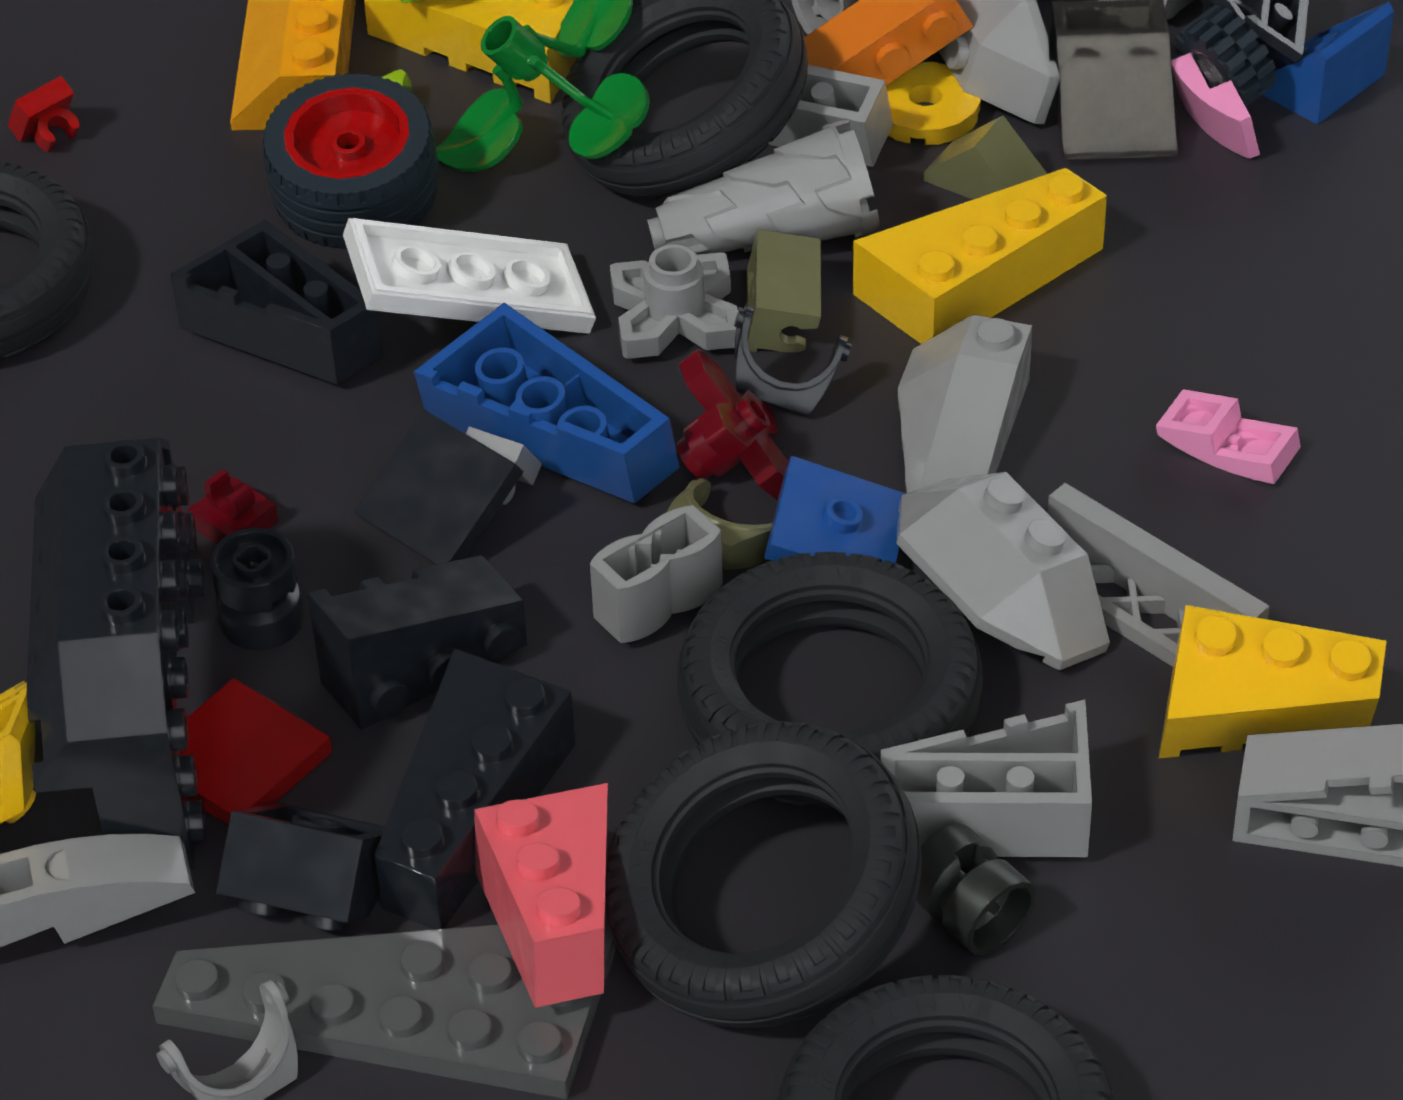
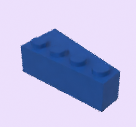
[414,303,680,504]

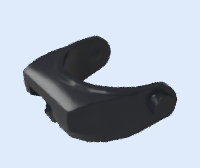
[734,305,852,415]

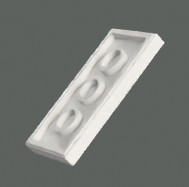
[343,218,596,334]

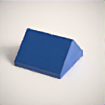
[1262,1,1394,125]

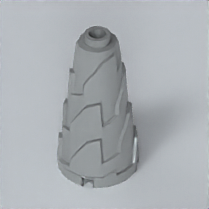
[647,119,880,255]

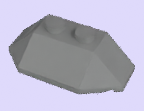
[938,0,1060,124]
[896,472,1110,670]

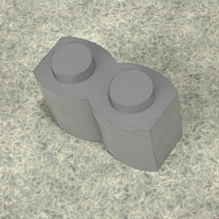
[590,505,723,643]

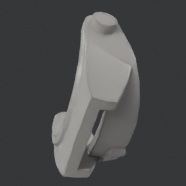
[156,980,298,1100]

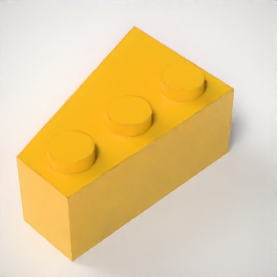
[1158,605,1387,759]

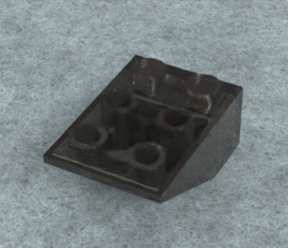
[1049,0,1177,161]

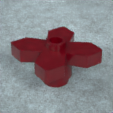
[675,349,789,501]

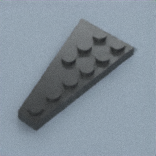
[152,916,617,1099]

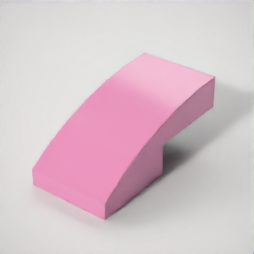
[1170,53,1260,159]
[1156,389,1301,484]

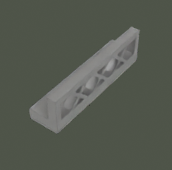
[1048,483,1270,667]

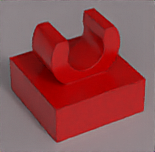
[7,76,80,152]

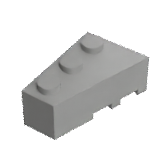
[881,699,1092,857]
[1232,724,1403,867]

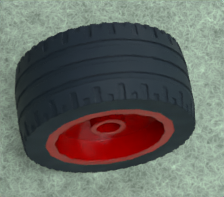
[263,73,439,249]

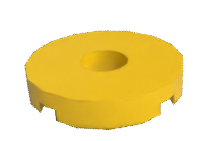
[886,62,981,145]

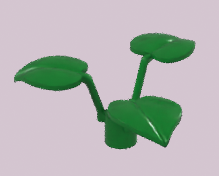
[436,0,650,172]

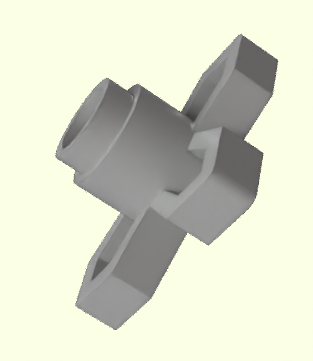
[610,244,738,359]

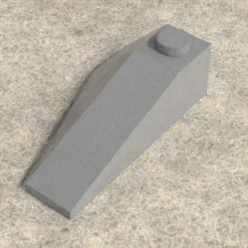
[897,315,1032,493]

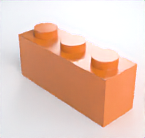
[804,0,974,85]

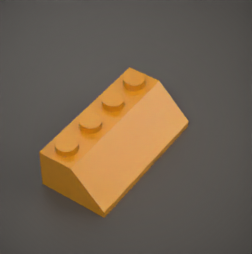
[230,0,356,131]

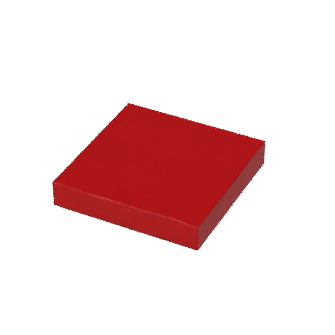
[181,678,332,826]

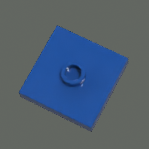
[764,456,906,563]

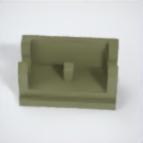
[746,229,821,352]

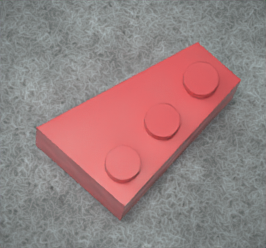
[474,783,608,1008]

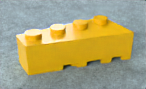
[364,0,577,104]
[853,168,1107,344]

